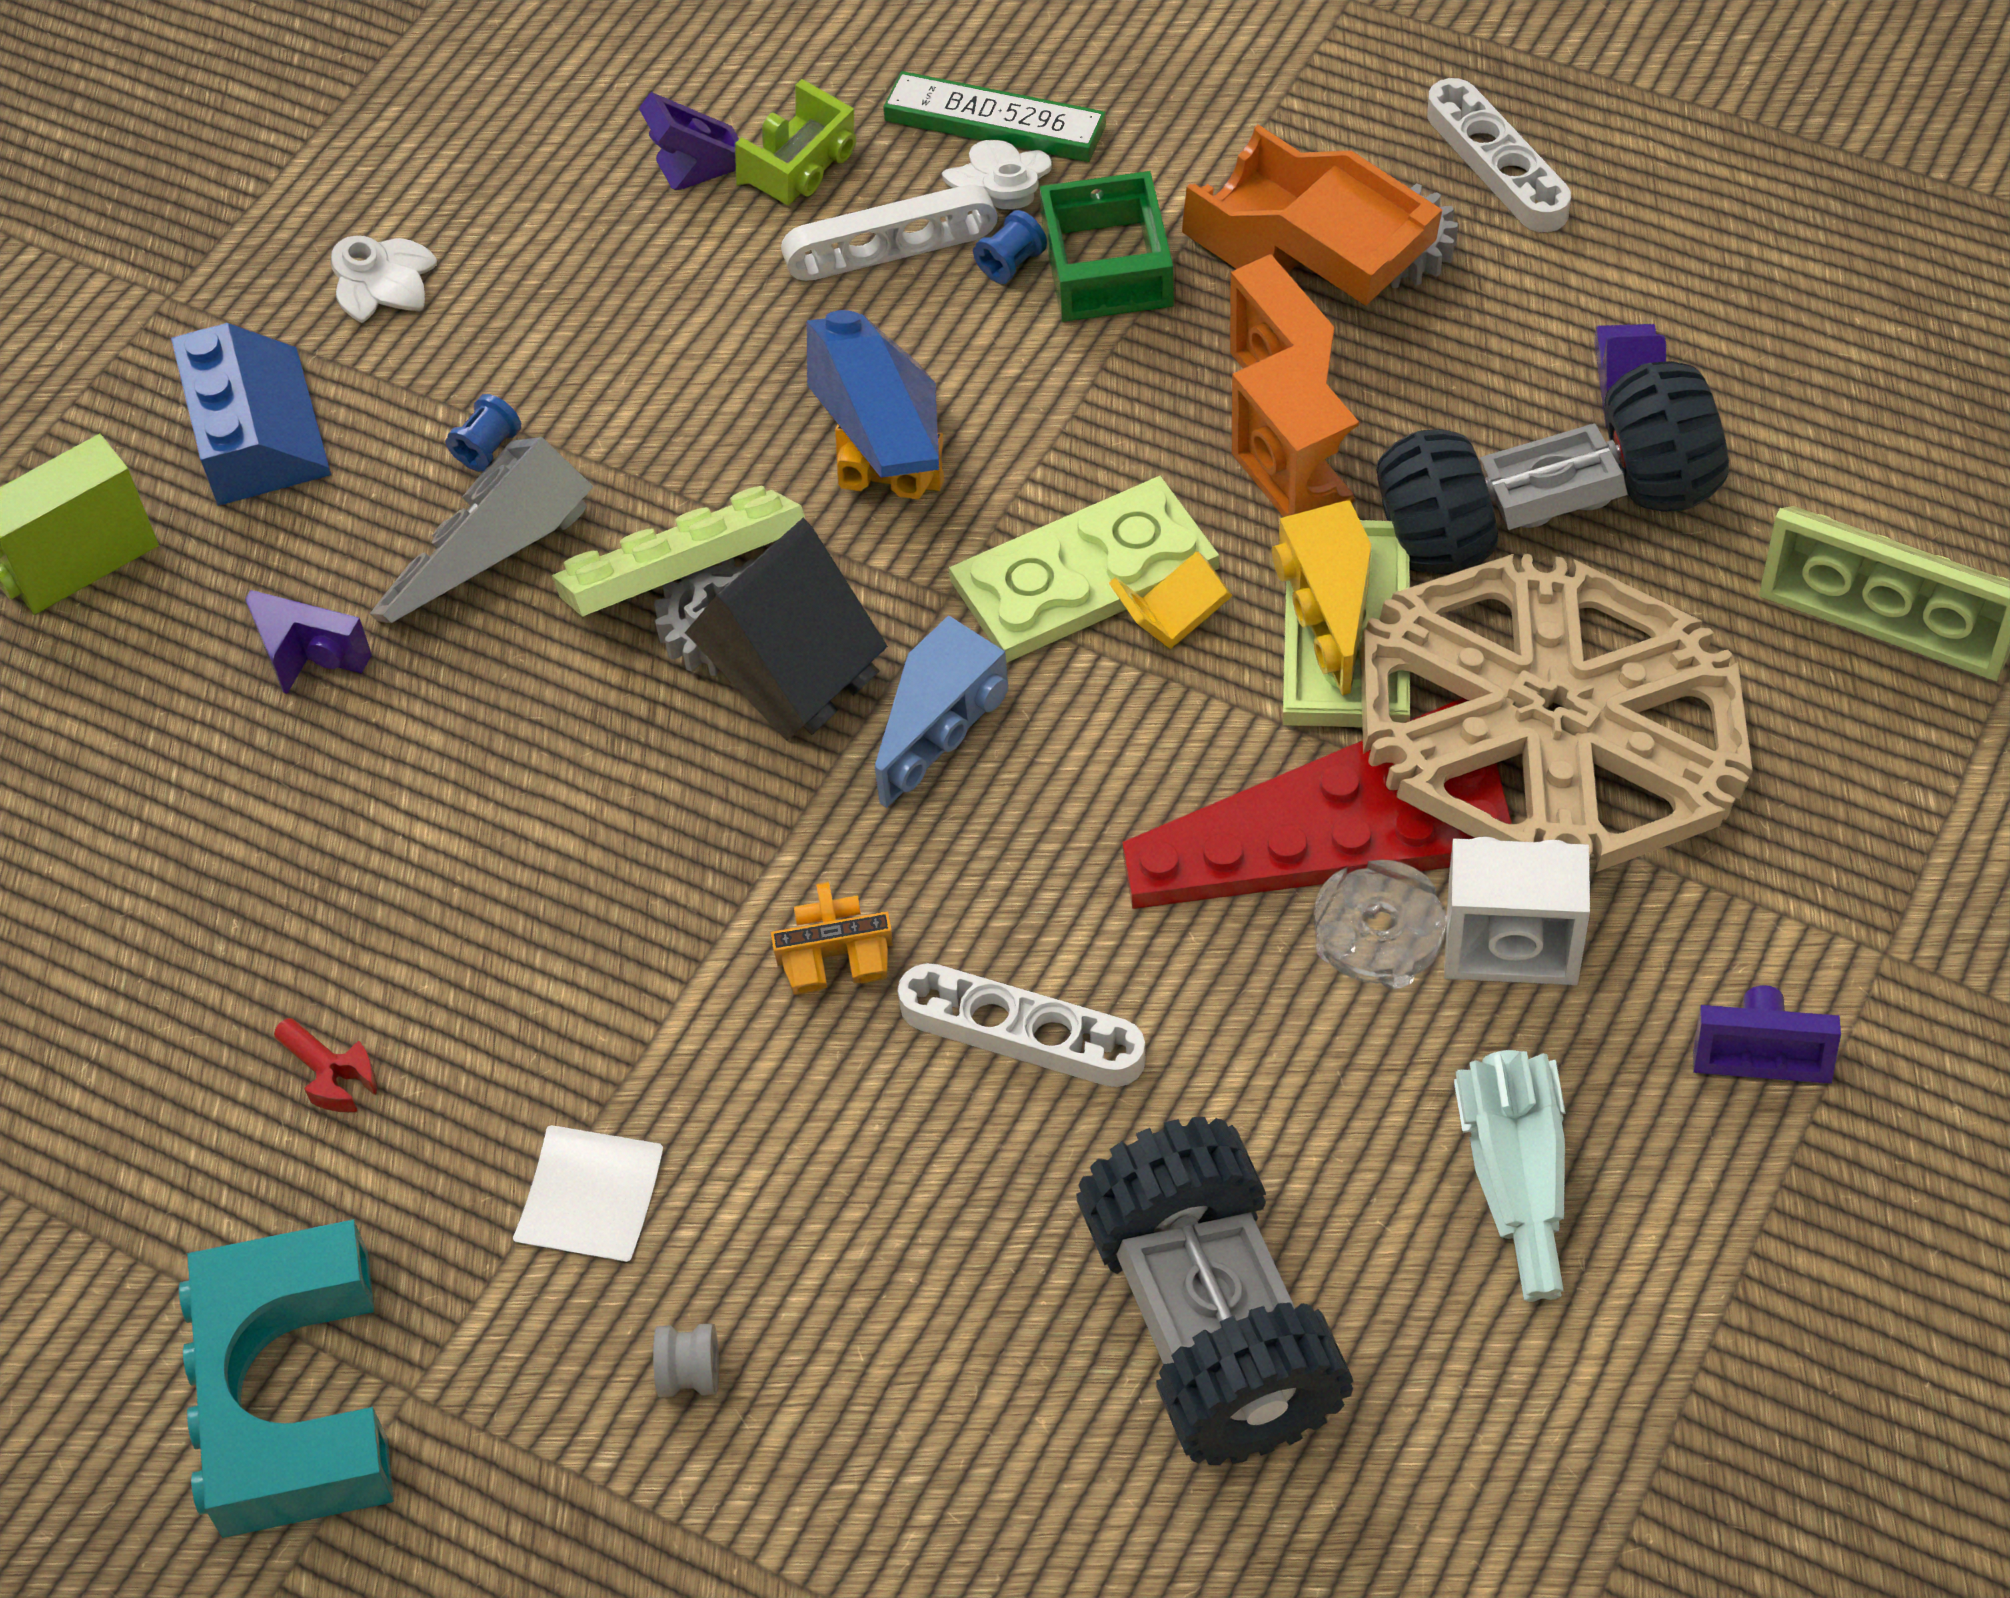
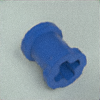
[973,210,1048,284]
[445,394,522,472]

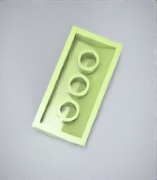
[1759,506,2010,681]

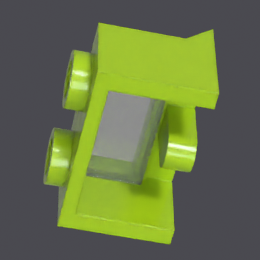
[735,79,856,206]

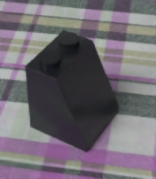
[684,517,888,741]

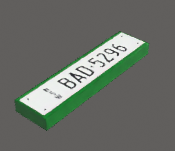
[883,71,1106,162]

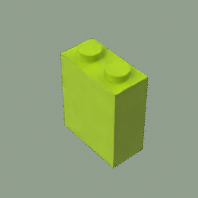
[0,433,159,615]

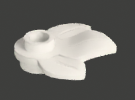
[942,140,1052,209]
[331,236,437,323]

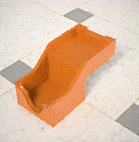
[1182,124,1442,306]
[1230,254,1359,517]

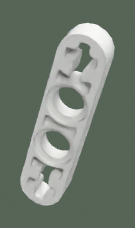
[1427,78,1571,232]
[781,184,998,281]
[898,963,1146,1087]

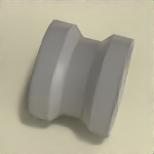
[653,1323,719,1397]

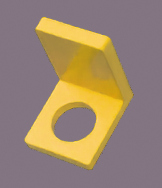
[1109,551,1232,650]

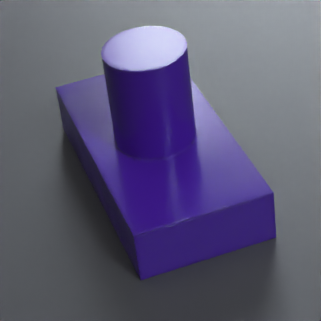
[1693,985,1841,1084]

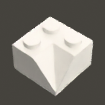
[1444,837,1590,985]

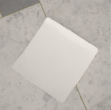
[513,1125,663,1262]

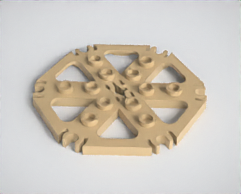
[1360,554,1753,872]

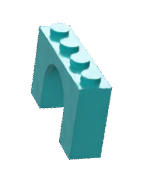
[179,1219,394,1538]

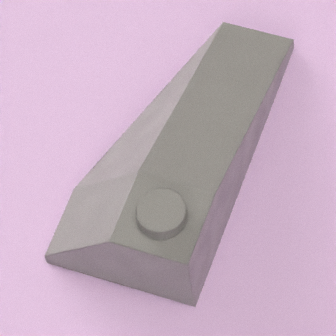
[369,437,594,623]

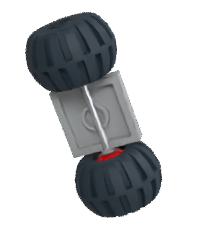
[1376,361,1729,575]

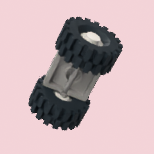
[1076,1117,1354,1465]

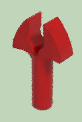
[274,1018,377,1113]

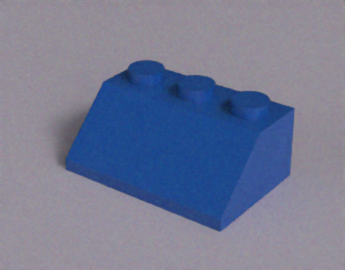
[171,323,331,506]

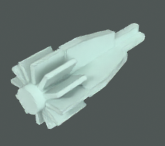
[1454,1050,1566,1302]

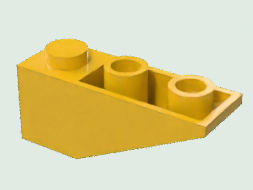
[1272,500,1371,696]

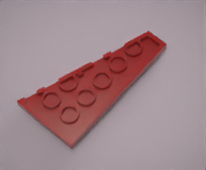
[1122,698,1512,909]

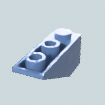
[875,615,1008,808]

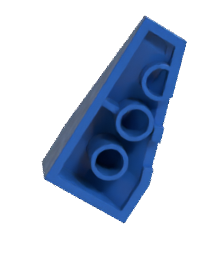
[807,310,939,478]

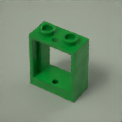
[1040,171,1174,322]

